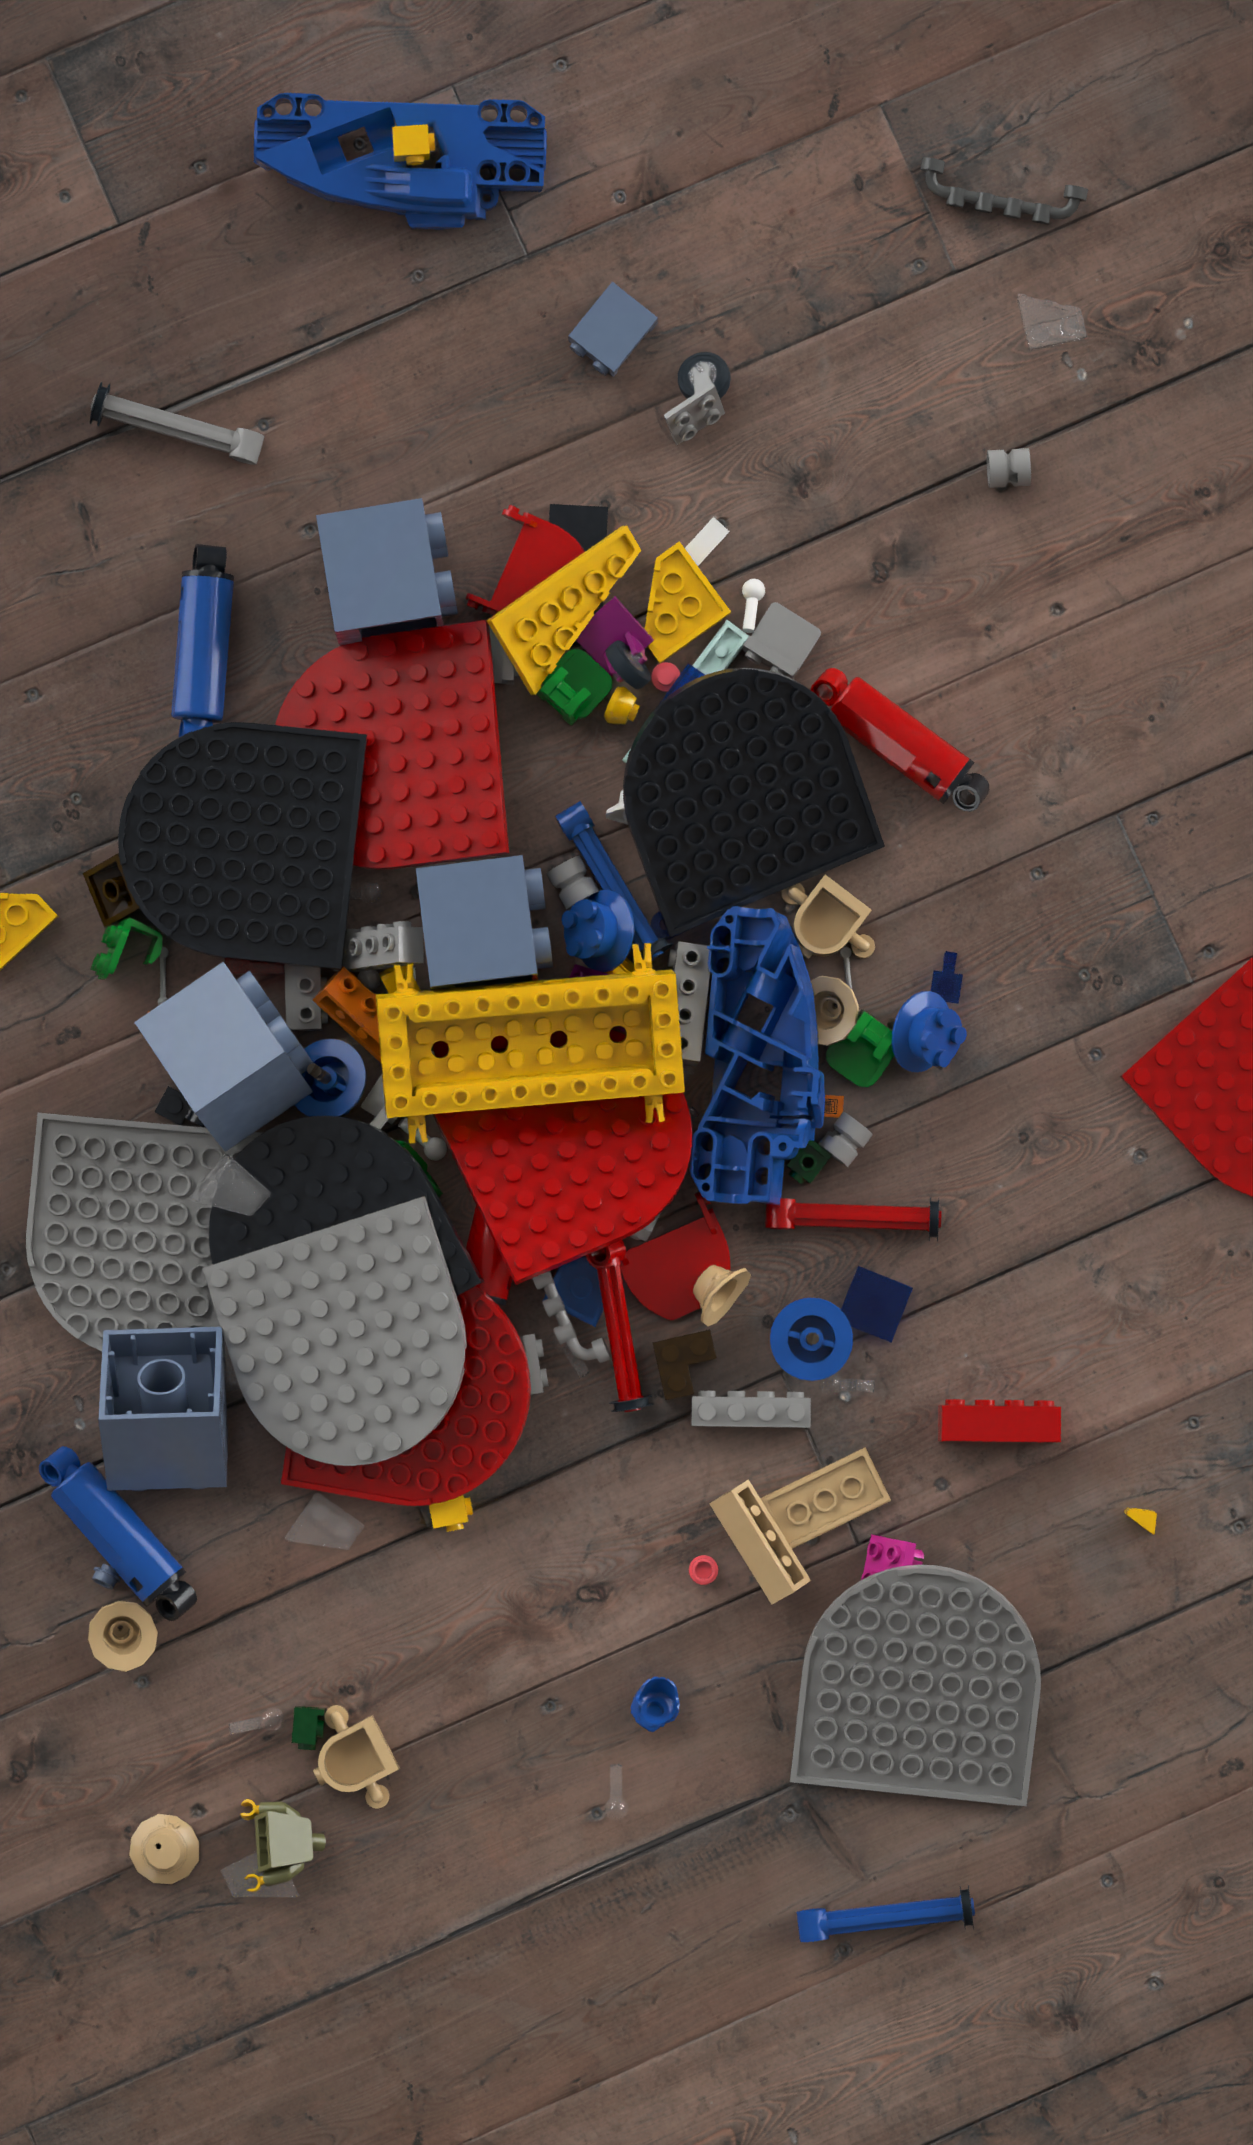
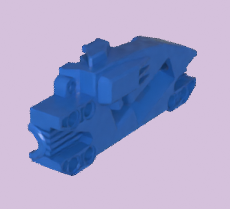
[254,93,547,230]
[690,906,825,1205]

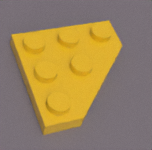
[644,541,731,664]
[0,893,59,971]

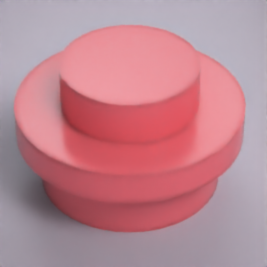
[651,662,681,692]
[689,1555,718,1585]

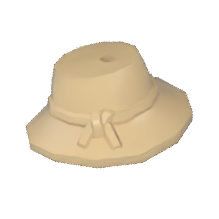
[811,976,859,1046]
[693,1265,751,1326]
[88,1601,158,1672]
[129,1814,199,1884]

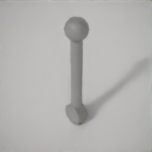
[157,946,169,1006]
[840,947,852,989]

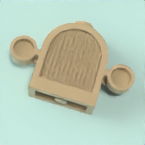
[781,874,875,959]
[313,1705,400,1809]

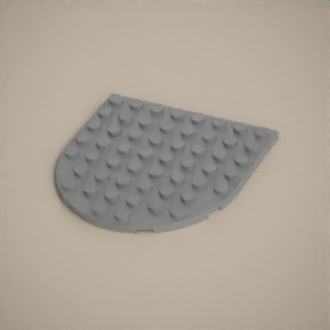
[26,1113,263,1351]
[202,1196,467,1466]
[790,1565,1041,1807]

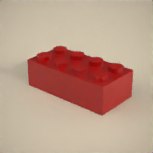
[938,1399,1061,1442]

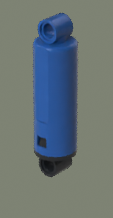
[171,544,234,737]
[39,1446,197,1621]

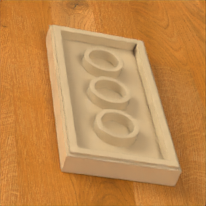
[760,1447,891,1549]

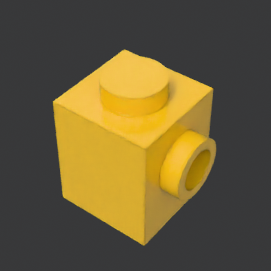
[392,124,435,165]
[429,1495,473,1532]

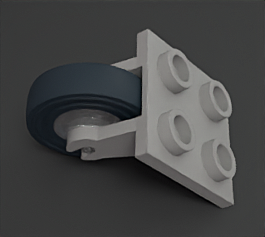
[664,352,731,445]

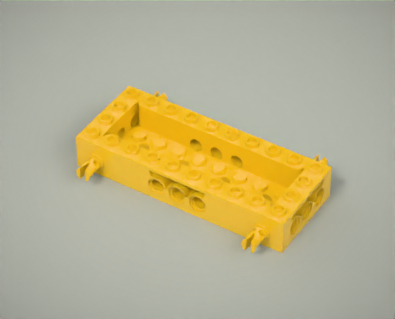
[376,943,685,1143]

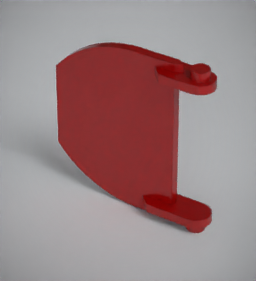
[465,505,585,616]
[620,1192,731,1321]

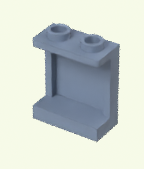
[568,282,658,377]

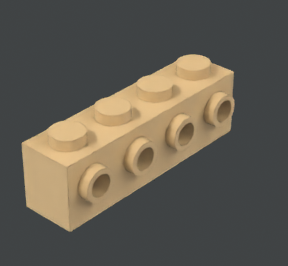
[709,1479,811,1604]

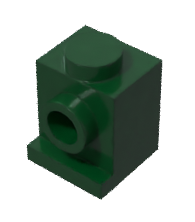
[787,1141,832,1185]
[291,1706,326,1750]

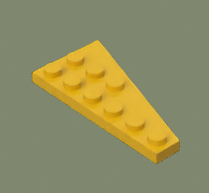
[486,525,641,695]

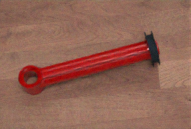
[765,1197,942,1241]
[585,1240,654,1412]

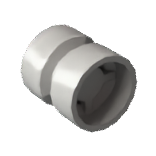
[987,448,1031,488]
[547,855,599,910]
[819,1112,873,1168]

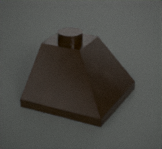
[83,853,140,927]

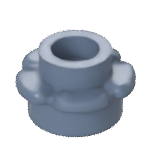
[92,1564,120,1589]

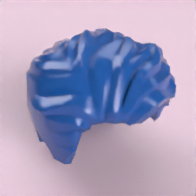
[631,1677,680,1732]

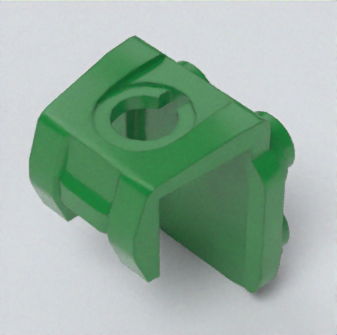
[536,649,613,726]
[91,918,162,980]
[826,1009,894,1087]

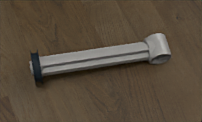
[90,382,265,465]

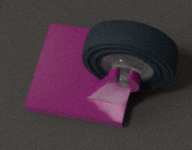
[576,596,654,690]

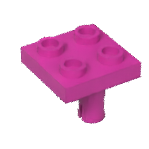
[861,1534,924,1580]

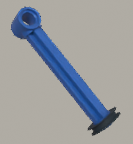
[555,801,673,961]
[796,1885,975,1942]

